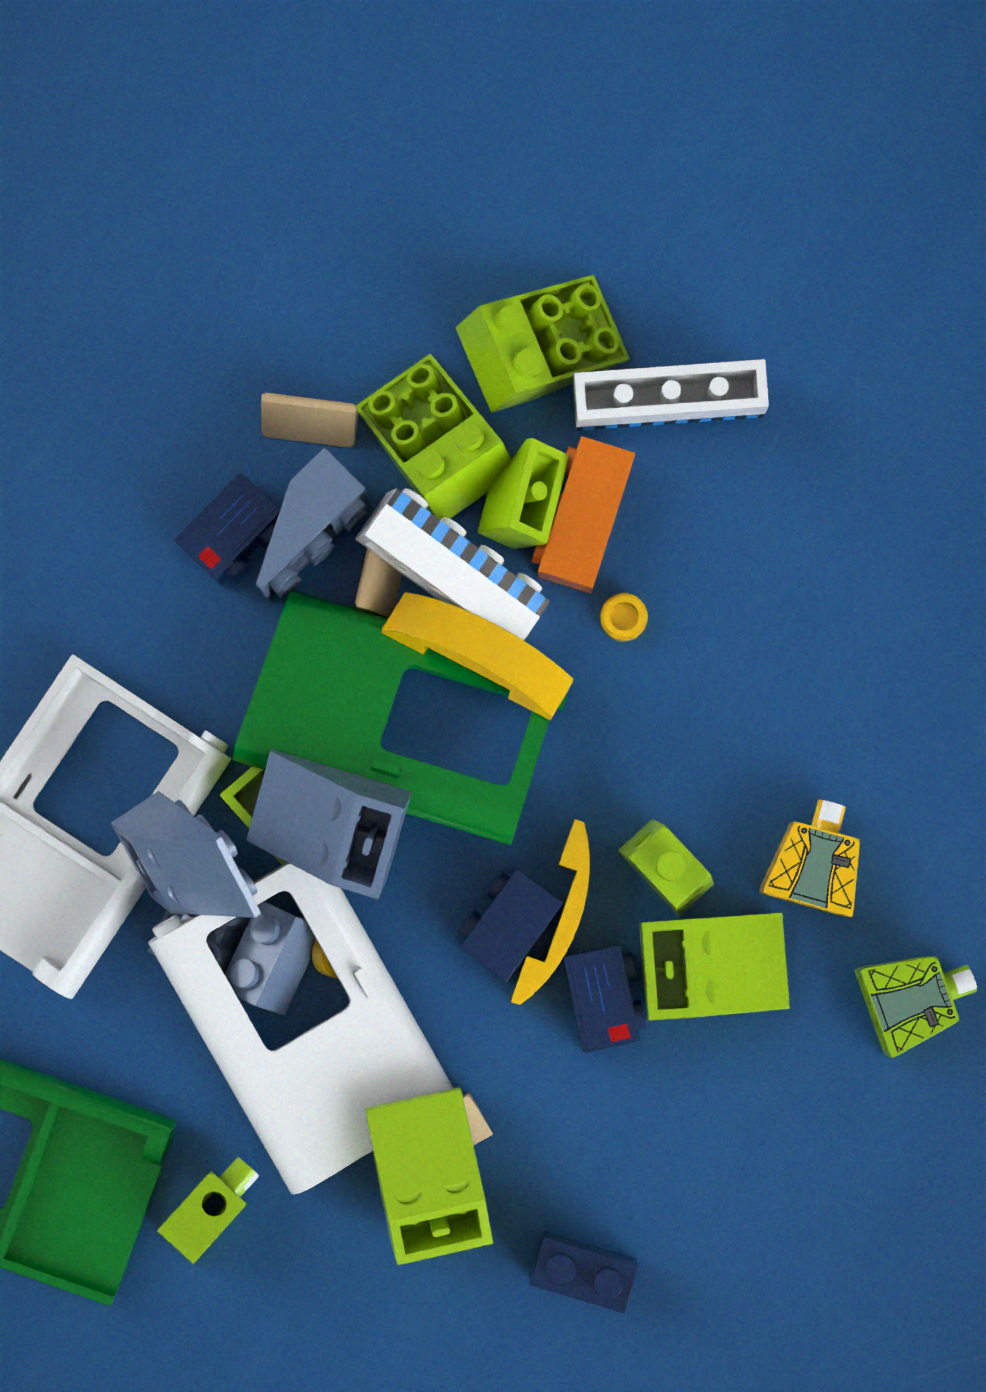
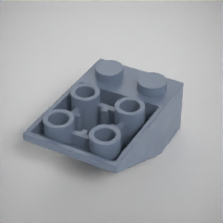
[256,447,370,601]
[246,749,412,899]
[111,791,261,918]
[147,900,316,1016]

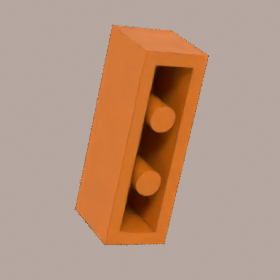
[532,436,636,594]

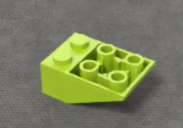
[455,275,630,413]
[356,353,511,520]
[639,913,790,1021]
[365,1087,493,1266]

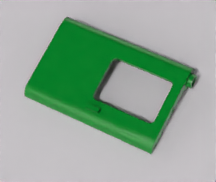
[233,589,570,845]
[0,1058,177,1306]

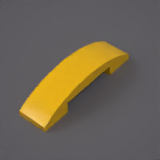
[381,592,573,721]
[511,819,590,1005]

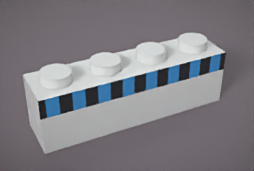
[573,359,769,431]
[355,488,550,640]

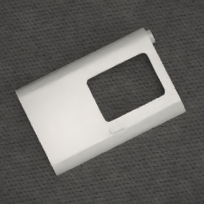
[0,654,232,999]
[148,862,454,1195]

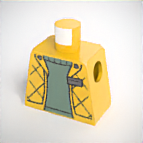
[759,799,860,917]

